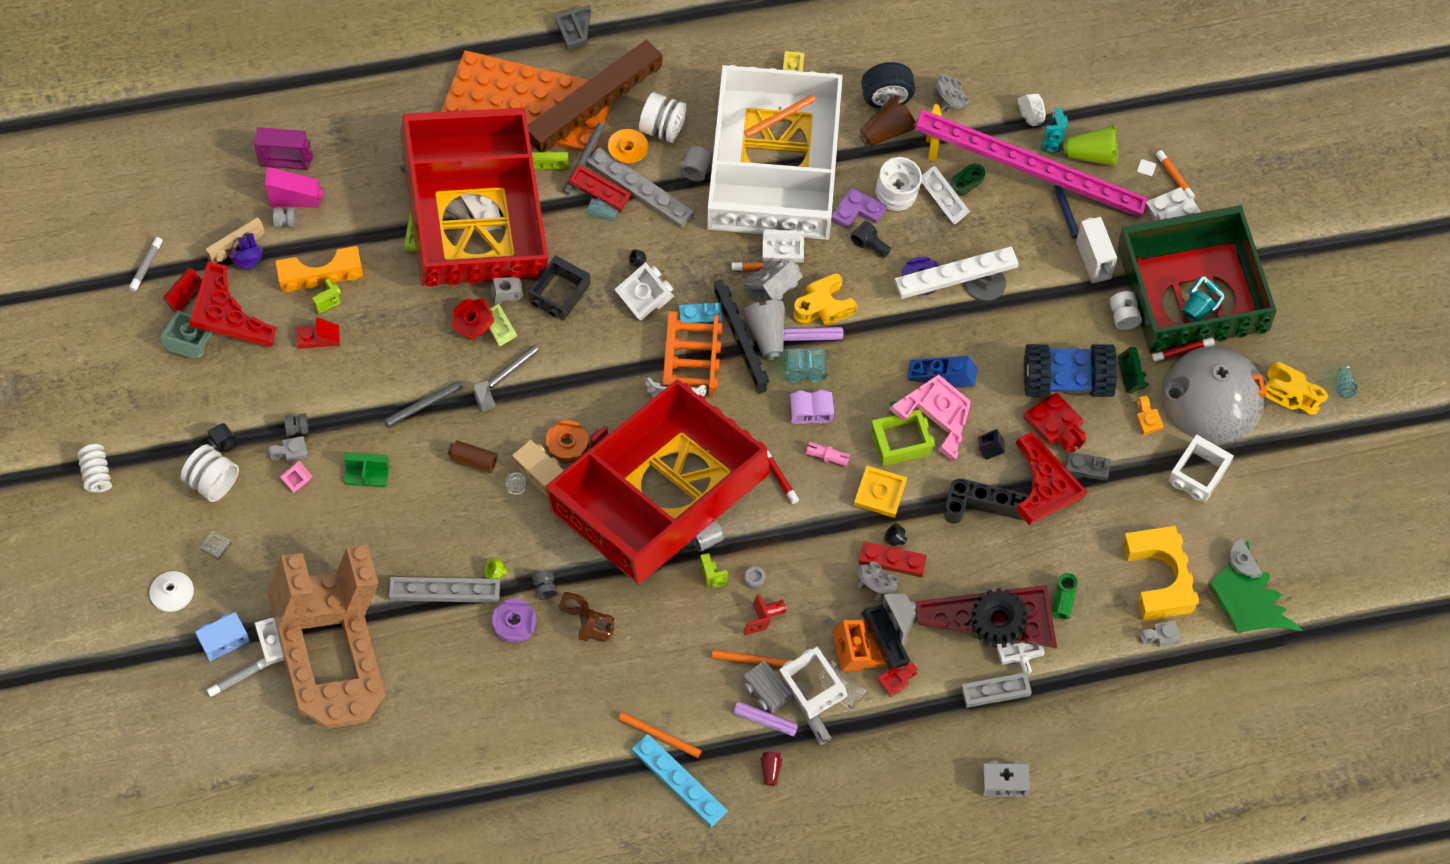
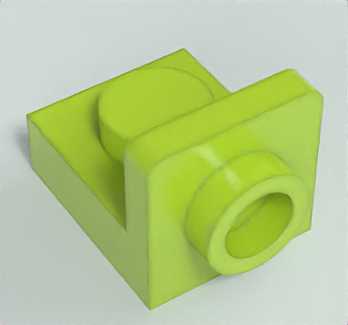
[312,278,341,314]
[700,553,728,587]

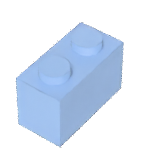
[195,612,250,662]

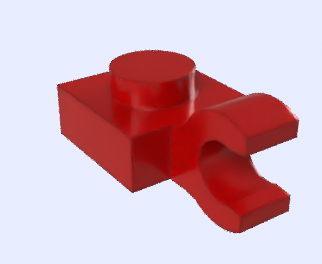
[878,662,917,698]

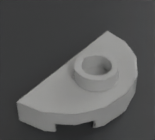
[1229,538,1263,579]

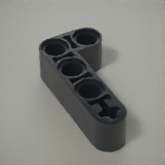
[944,478,1029,524]

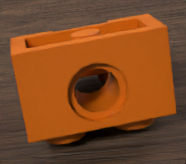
[832,620,886,672]

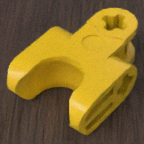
[793,273,858,325]
[1265,362,1328,415]

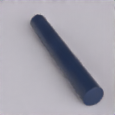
[1054,185,1079,239]

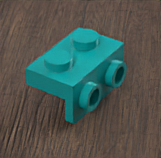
[1041,108,1068,152]

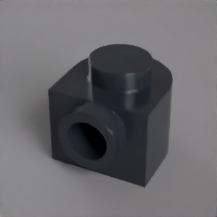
[207,423,236,452]

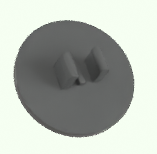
[965,272,1006,302]

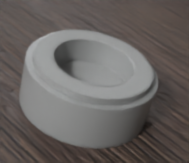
[744,566,766,589]

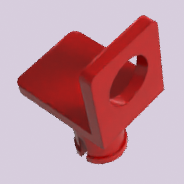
[743,595,786,635]

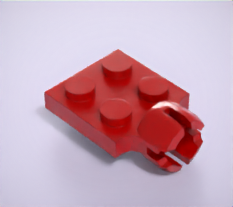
[1023,392,1086,452]

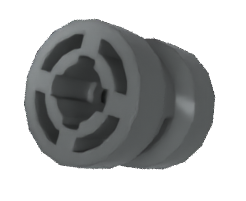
[285,413,309,437]
[532,571,558,600]

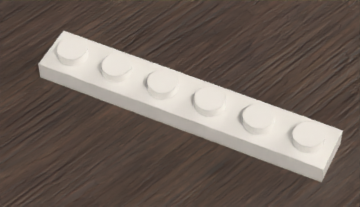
[895,246,1019,299]

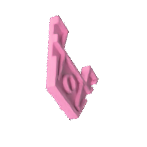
[889,375,971,461]

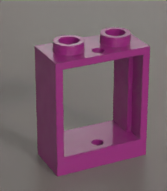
[254,127,313,170]

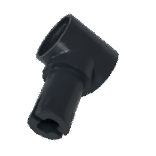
[850,221,891,258]

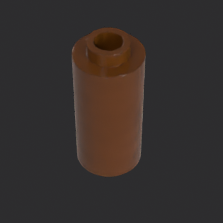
[448,440,498,473]

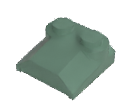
[160,310,213,358]

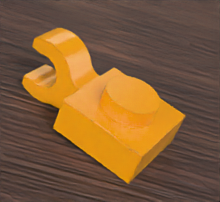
[1136,395,1164,435]

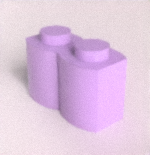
[789,390,834,424]

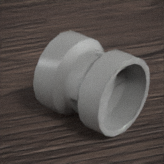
[273,207,297,228]

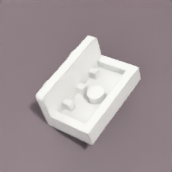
[763,229,804,263]

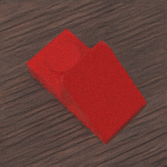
[296,318,340,349]

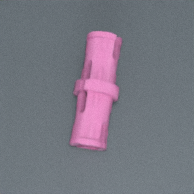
[806,441,851,467]

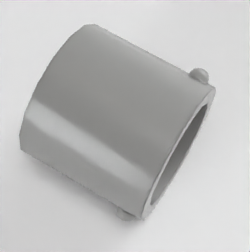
[680,146,712,181]
[692,520,724,552]

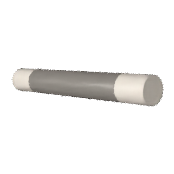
[129,237,163,292]
[206,658,269,697]

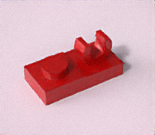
[163,268,202,312]

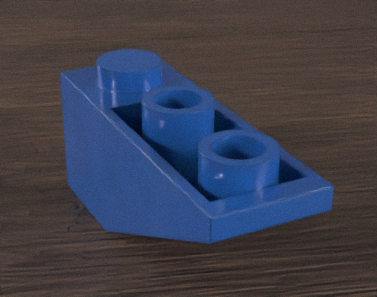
[907,356,977,388]

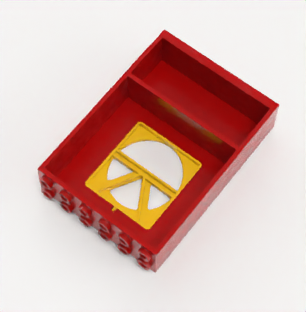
[400,108,549,287]
[545,379,770,585]

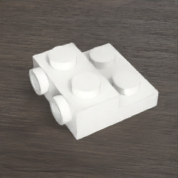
[1145,187,1201,221]
[615,262,674,321]

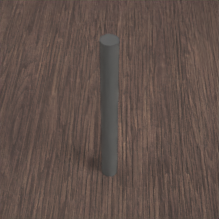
[562,122,605,195]
[384,381,463,427]

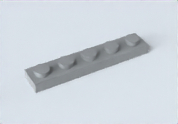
[389,577,500,603]

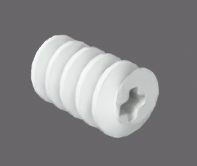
[77,444,112,493]

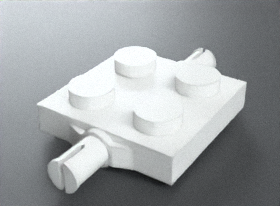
[996,642,1045,674]

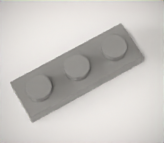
[961,672,1032,708]

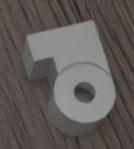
[490,277,524,305]

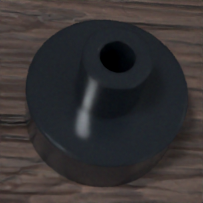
[884,523,907,546]

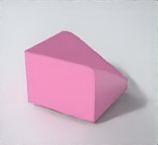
[280,461,312,493]

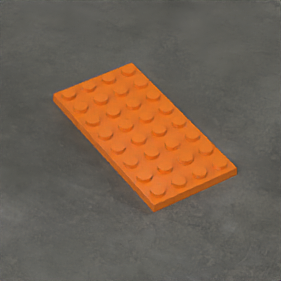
[441,50,612,155]

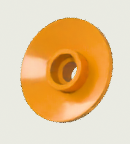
[608,129,648,164]

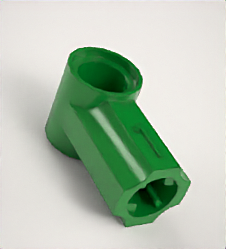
[1051,573,1078,620]

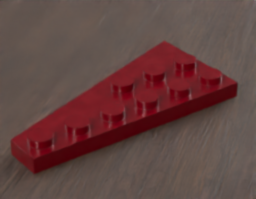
[916,585,1057,649]

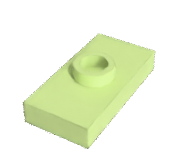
[489,304,518,346]

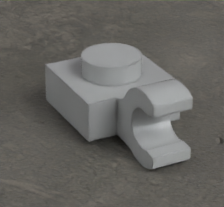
[268,436,308,463]
[1140,620,1181,647]

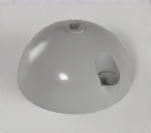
[1161,346,1267,443]

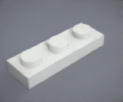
[921,166,971,224]

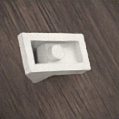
[255,617,284,665]

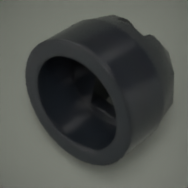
[629,249,647,266]

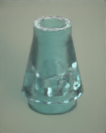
[587,198,618,221]
[1336,366,1358,398]

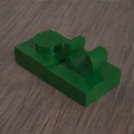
[1117,346,1149,394]

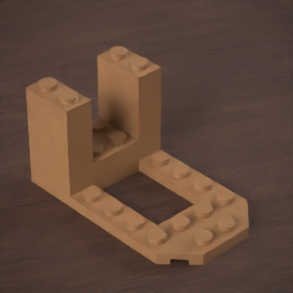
[268,544,386,729]

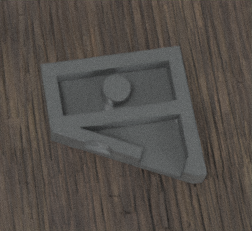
[555,5,591,50]

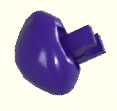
[229,233,263,271]

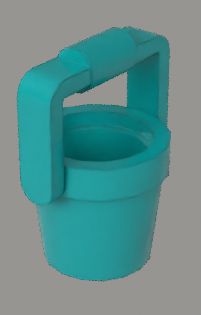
[1181,277,1224,322]

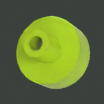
[484,558,507,579]

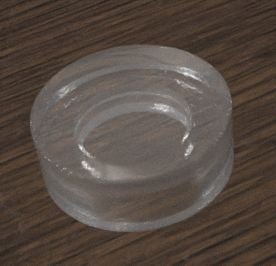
[505,472,527,495]

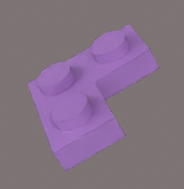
[831,187,887,230]

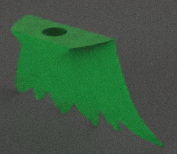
[1208,541,1303,634]

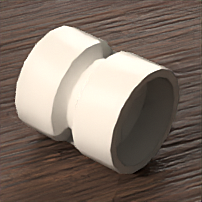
[1109,291,1142,330]

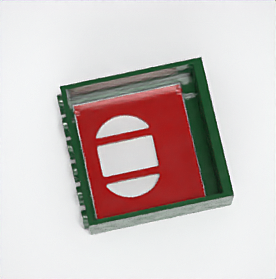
[1117,205,1277,353]

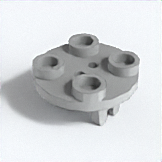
[933,74,969,112]
[857,562,899,602]

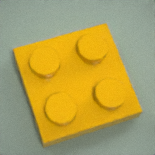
[854,465,907,518]

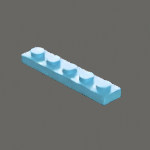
[632,734,727,828]

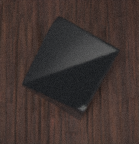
[978,429,1005,460]

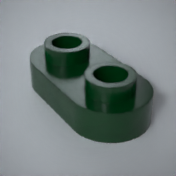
[950,163,986,196]

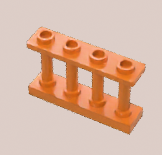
[663,311,722,397]

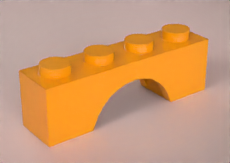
[276,246,364,292]

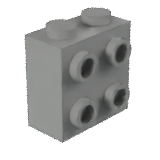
[743,259,803,302]

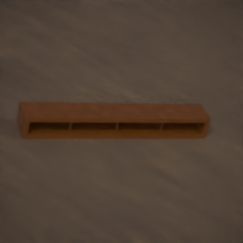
[528,39,662,152]

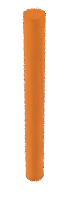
[744,94,816,138]
[712,650,790,668]
[618,712,702,758]

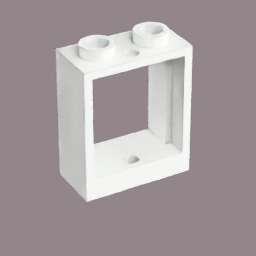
[1168,434,1234,503]
[779,647,848,719]

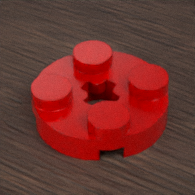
[451,298,494,340]

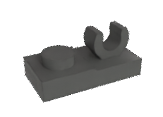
[1066,452,1111,481]

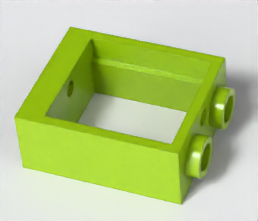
[870,409,935,467]

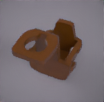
[558,592,614,642]

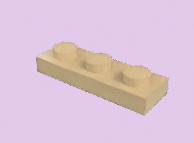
[206,217,265,263]

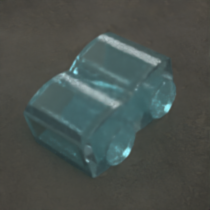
[784,348,827,382]

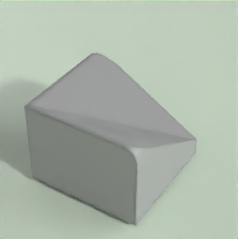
[473,381,496,412]

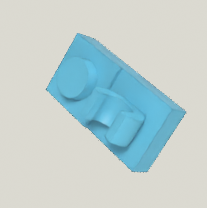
[679,303,722,324]

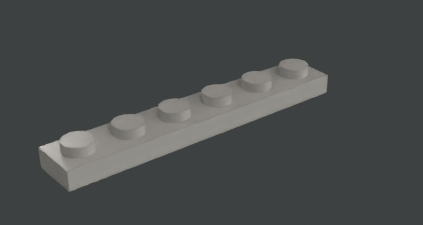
[586,148,694,229]

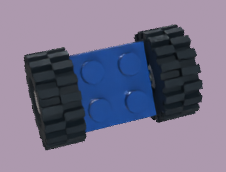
[1023,344,1117,397]

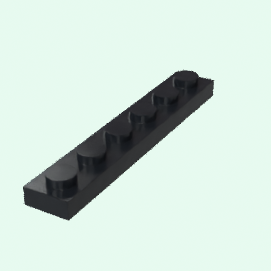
[714,279,769,394]

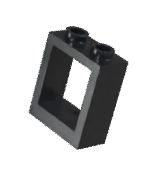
[528,255,591,321]

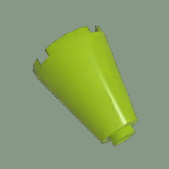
[1064,126,1118,166]

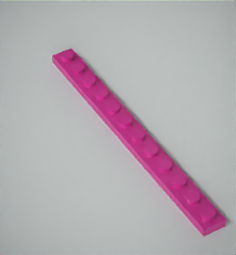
[915,109,1147,218]

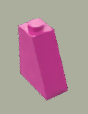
[265,167,324,208]

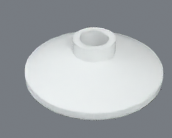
[150,571,194,612]

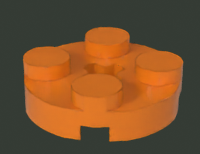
[546,420,589,462]

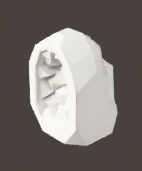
[1017,94,1046,126]

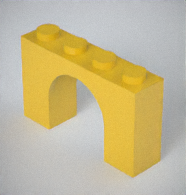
[1122,526,1199,621]

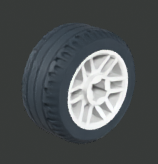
[861,62,915,109]

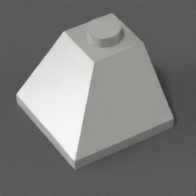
[883,593,917,647]

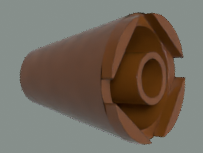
[859,94,916,146]

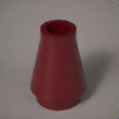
[760,752,783,786]

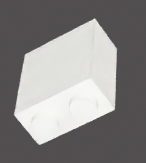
[1076,217,1117,283]

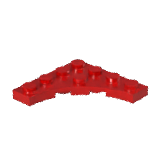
[189,261,277,347]
[1015,432,1088,525]

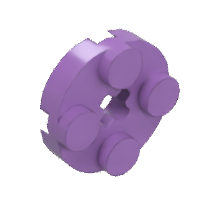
[492,599,537,643]

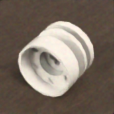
[639,92,686,143]
[875,157,922,211]
[180,444,239,502]

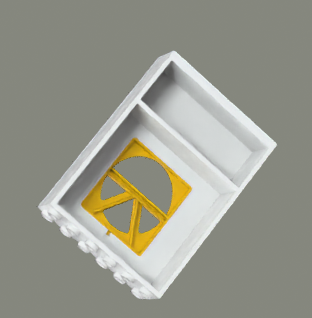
[707,65,843,240]

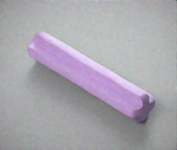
[784,327,843,341]
[734,702,798,736]

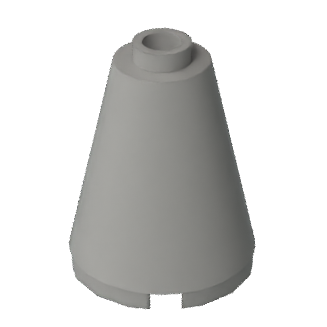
[744,300,785,360]

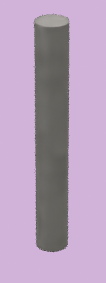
[488,345,539,389]

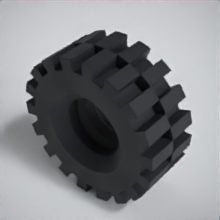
[971,588,1027,648]

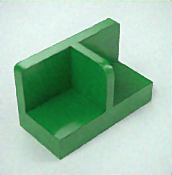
[344,452,390,487]

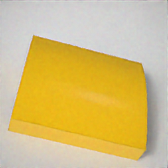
[926,104,942,162]

